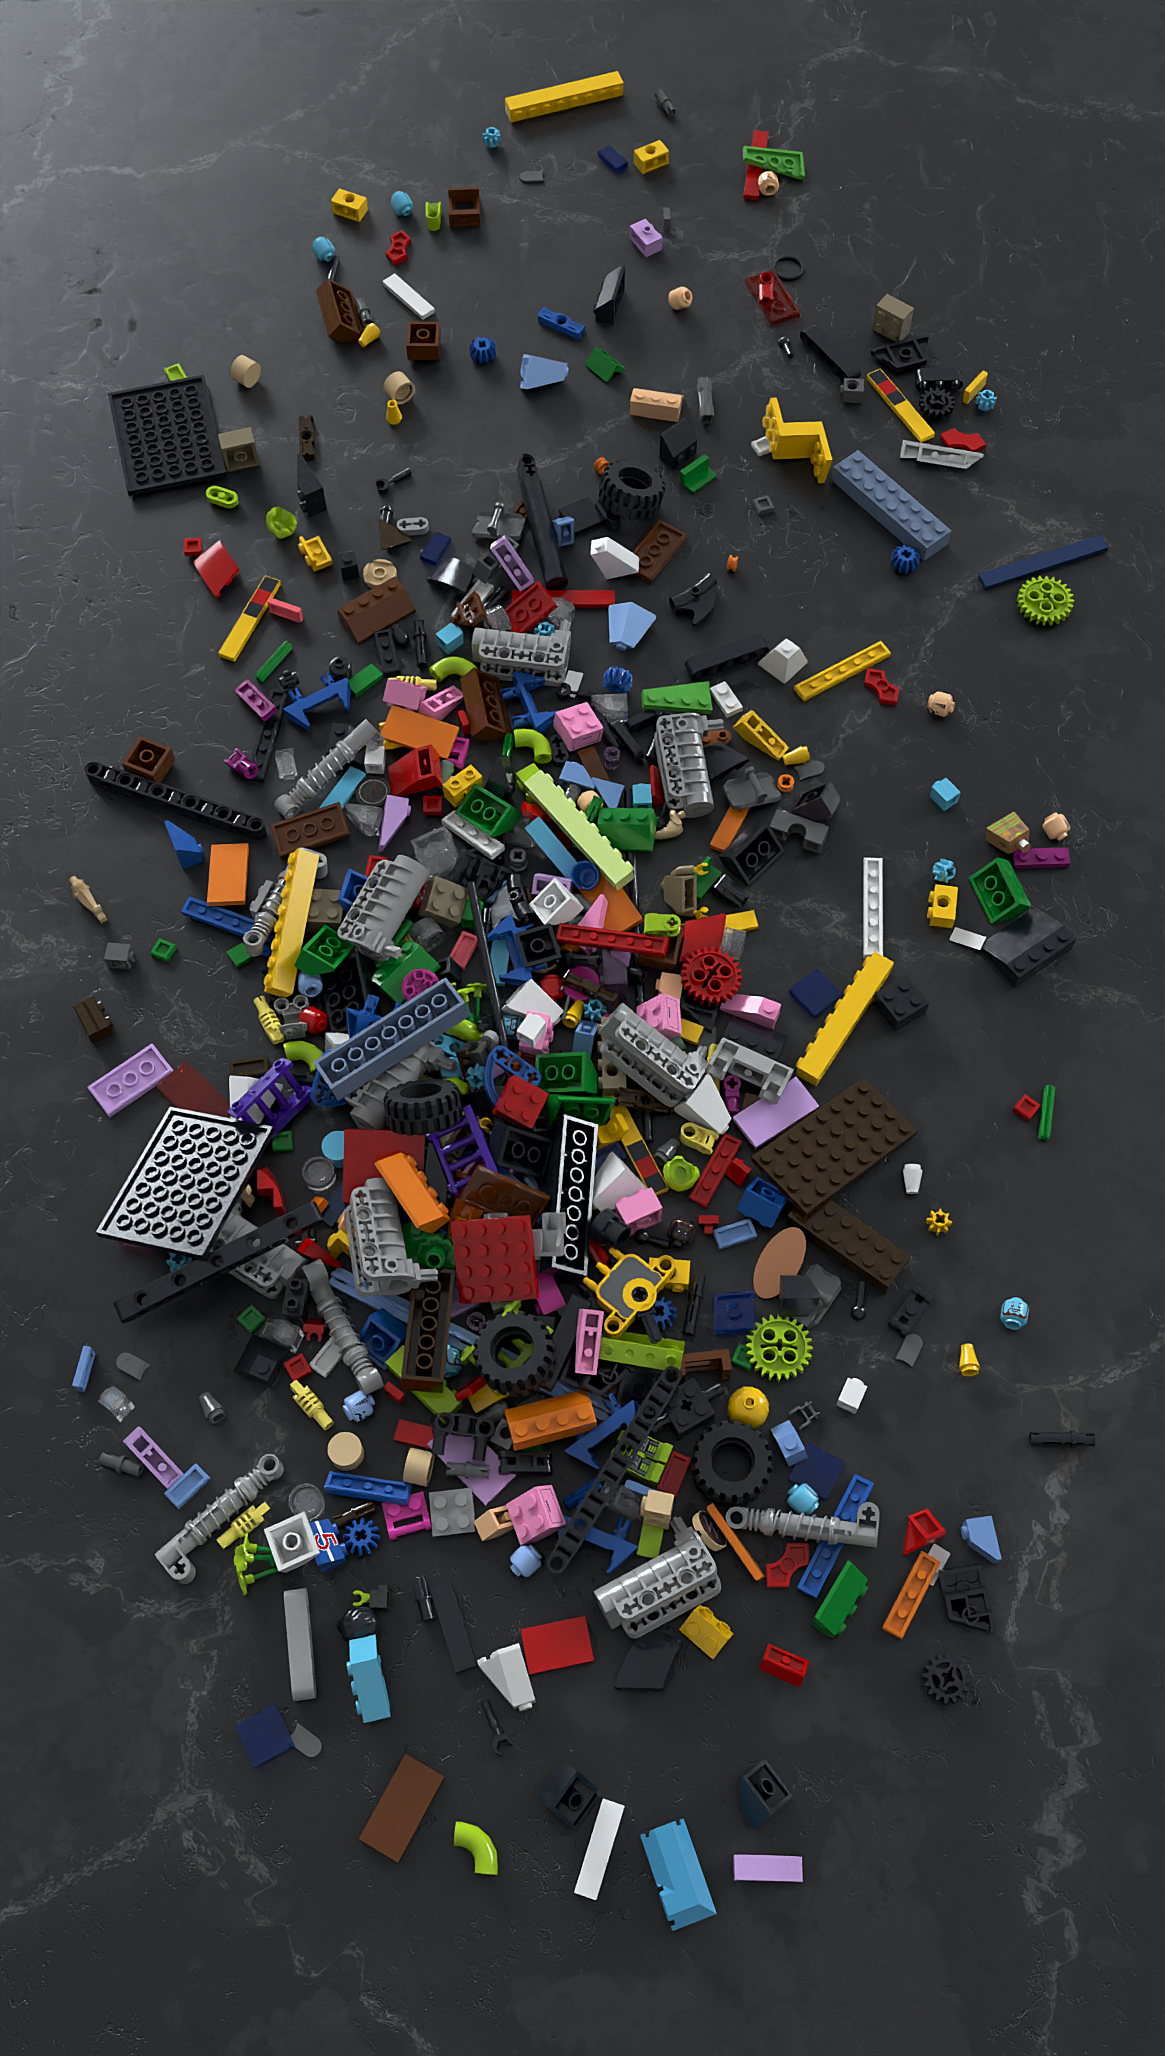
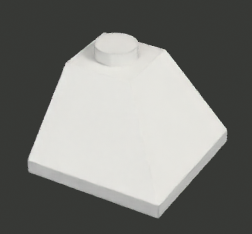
[530,878,584,926]
[264,1512,320,1573]

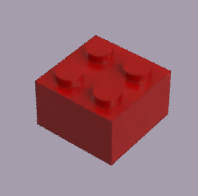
[492,1075,549,1131]

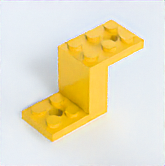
[762,398,832,483]

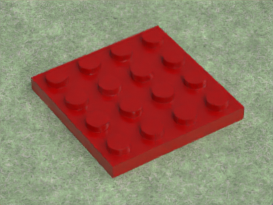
[451,1215,539,1304]

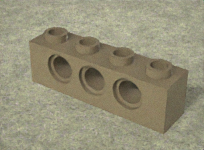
[597,1017,626,1096]

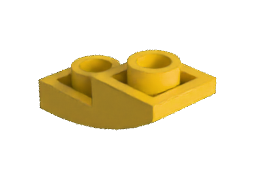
[468,1384,510,1413]

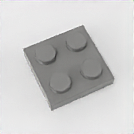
[429,1488,476,1537]

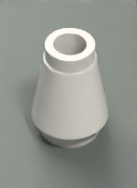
[903,1164,923,1194]

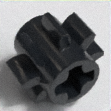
[278,670,300,692]

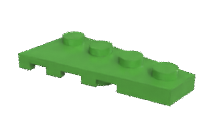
[742,146,805,180]
[641,681,712,714]

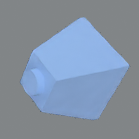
[521,354,569,389]
[608,602,656,651]

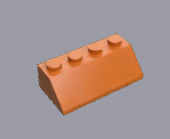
[374,1153,451,1234]
[504,1390,597,1451]

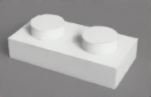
[710,681,743,718]

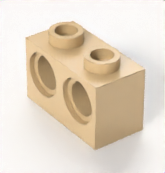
[640,1489,674,1530]

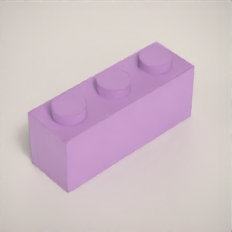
[490,535,534,592]

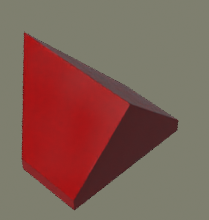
[903,1508,946,1556]

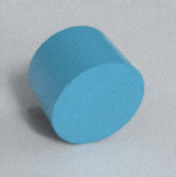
[322,1131,344,1168]

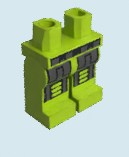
[611,1430,673,1487]

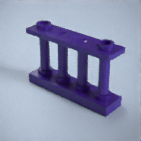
[227,1058,311,1139]
[426,1105,501,1199]

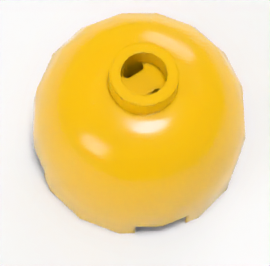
[727,1387,769,1430]

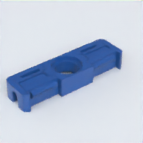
[538,307,585,339]

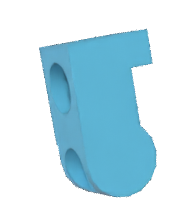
[433,1034,466,1058]

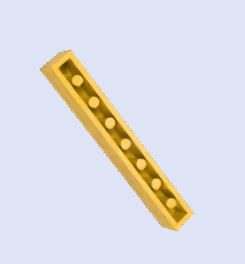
[505,71,624,122]
[264,848,319,998]
[795,951,894,1086]

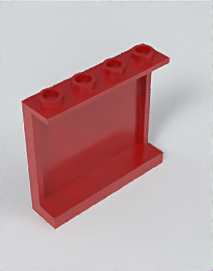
[342,1129,425,1206]

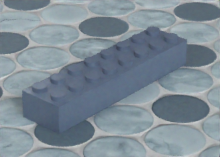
[832,450,951,561]
[313,977,471,1101]

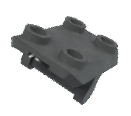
[472,502,526,542]
[722,766,781,810]
[790,1264,842,1329]

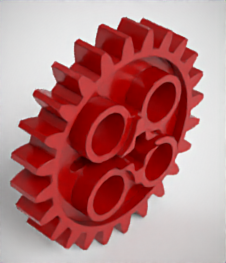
[680,947,743,1006]

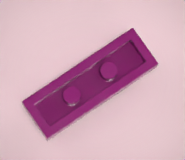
[234,679,278,722]
[1012,847,1070,869]

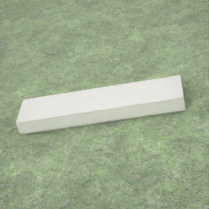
[383,274,435,320]
[441,810,505,860]
[574,1799,624,1900]

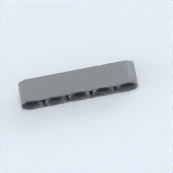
[284,1588,317,1702]

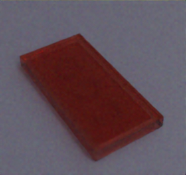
[745,269,800,326]
[156,1061,230,1118]

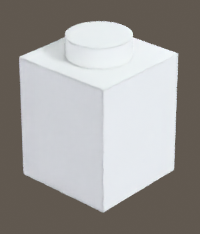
[364,746,386,774]
[517,1013,546,1048]
[836,1378,867,1414]

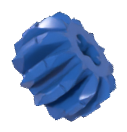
[469,336,496,364]
[890,545,920,574]
[603,666,633,695]
[654,1296,676,1332]
[343,1518,380,1556]

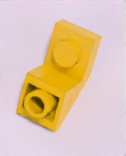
[596,1113,630,1153]

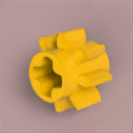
[926,1209,952,1235]

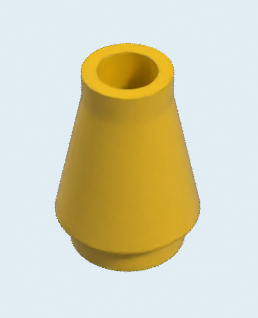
[358,323,381,348]
[386,400,402,425]
[782,746,810,766]
[562,1000,585,1028]
[959,1344,980,1376]

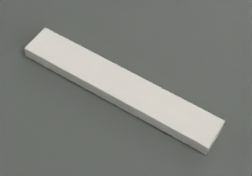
[863,857,883,958]

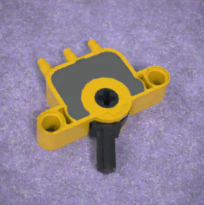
[583,1247,675,1344]

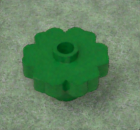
[417,1233,455,1269]

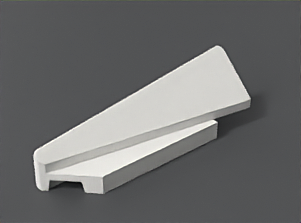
[900,440,984,469]

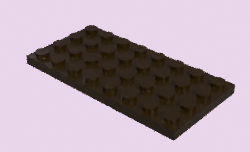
[750,1077,918,1217]

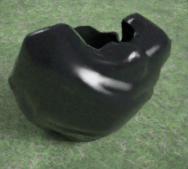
[337,1606,380,1642]

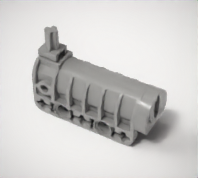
[472,619,571,687]
[654,713,724,818]
[337,855,430,962]
[599,1003,708,1107]
[344,1041,457,1129]
[344,1178,438,1297]
[209,1197,310,1299]
[593,1516,722,1638]

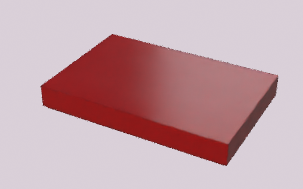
[499,580,558,634]
[521,1616,594,1675]

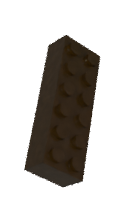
[786,1199,911,1294]
[401,1267,455,1393]

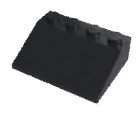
[980,907,1077,988]
[316,952,383,1040]

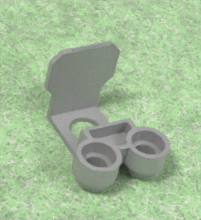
[274,995,309,1040]

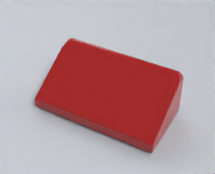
[650,765,665,805]
[589,1239,613,1278]
[759,1643,809,1687]

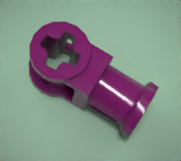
[224,748,258,779]
[722,1075,741,1117]

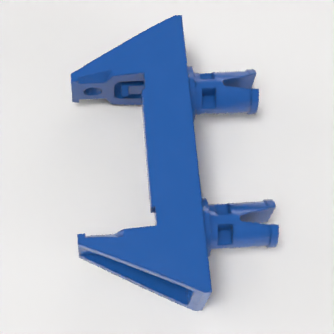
[500,671,558,733]
[283,672,351,731]
[487,914,547,986]
[346,994,403,1039]
[565,1393,640,1471]
[558,1499,638,1574]

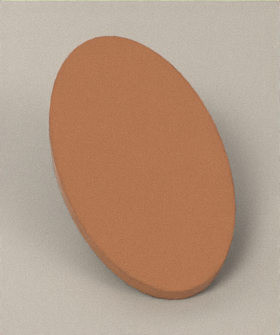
[753,1227,806,1299]

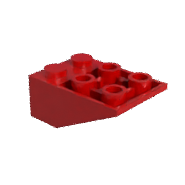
[388,744,443,797]

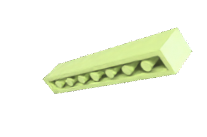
[524,770,634,891]

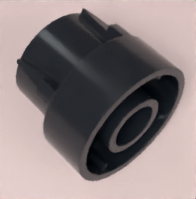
[589,1208,631,1250]

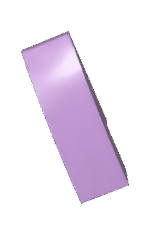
[733,1855,803,1882]

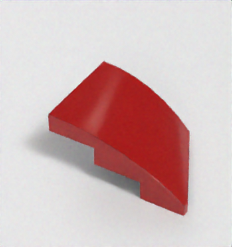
[193,540,240,598]
[678,913,727,970]
[257,1167,287,1218]

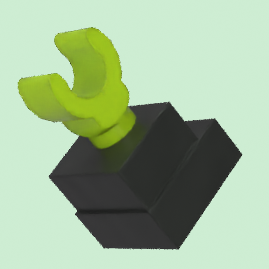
[353,1585,390,1611]

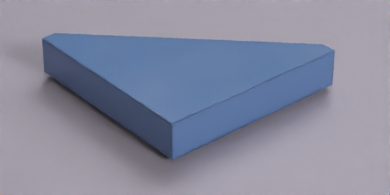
[591,777,624,808]

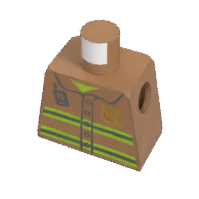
[986,811,1031,854]

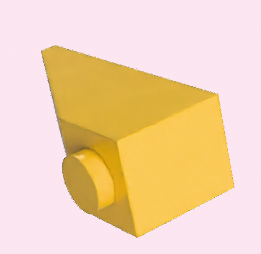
[733,710,789,760]

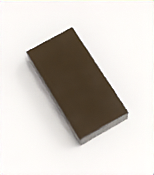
[229,1056,270,1078]

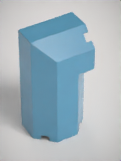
[640,1819,717,1931]

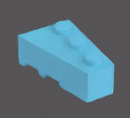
[347,1635,391,1723]

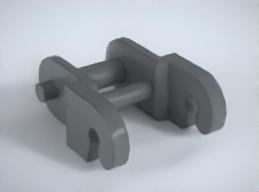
[788,1401,820,1431]

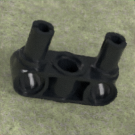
[430,1412,495,1461]

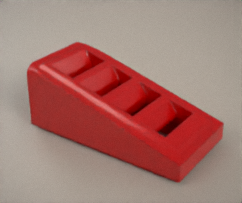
[297,1238,342,1268]

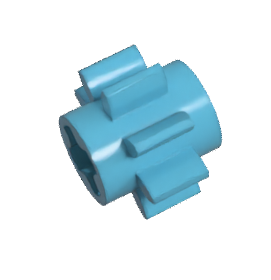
[482,127,501,148]
[975,390,997,411]
[534,622,555,637]
[932,859,956,883]
[584,999,607,1023]
[465,1064,484,1090]
[166,1253,193,1272]

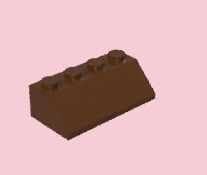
[316,278,364,343]
[337,576,416,644]
[460,668,512,742]

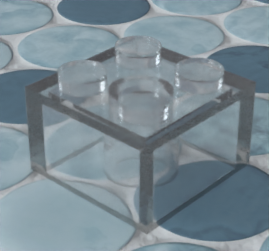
[411,826,459,879]

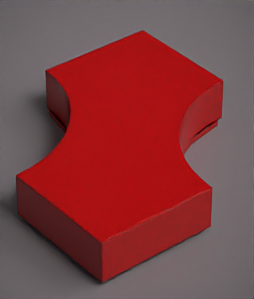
[386,230,411,266]
[940,428,986,452]
[864,668,899,706]
[521,801,552,822]
[766,1543,809,1588]

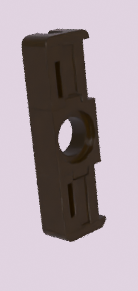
[298,415,315,461]
[563,970,619,1009]
[614,1087,674,1115]

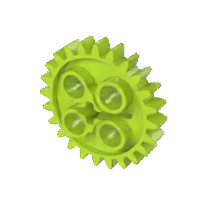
[1017,576,1074,626]
[745,1314,813,1382]

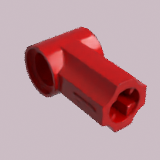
[758,272,774,307]

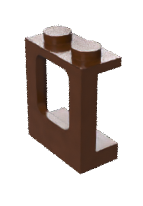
[448,187,480,227]
[674,1349,732,1385]

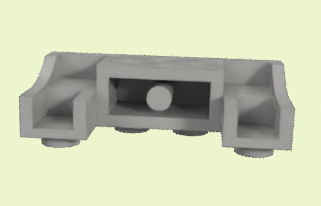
[705,1037,794,1105]
[484,1212,566,1260]

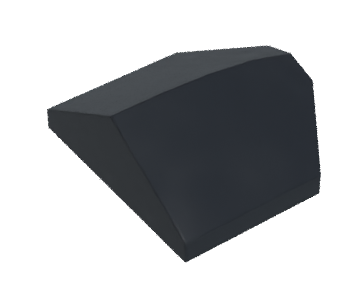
[779,1275,819,1317]

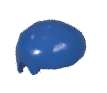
[570,861,601,891]

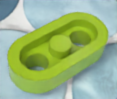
[206,486,239,508]

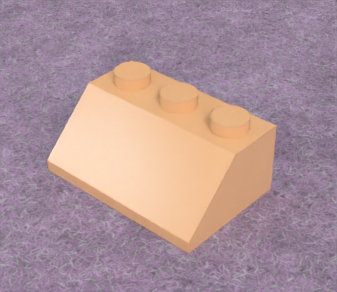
[630,388,684,422]

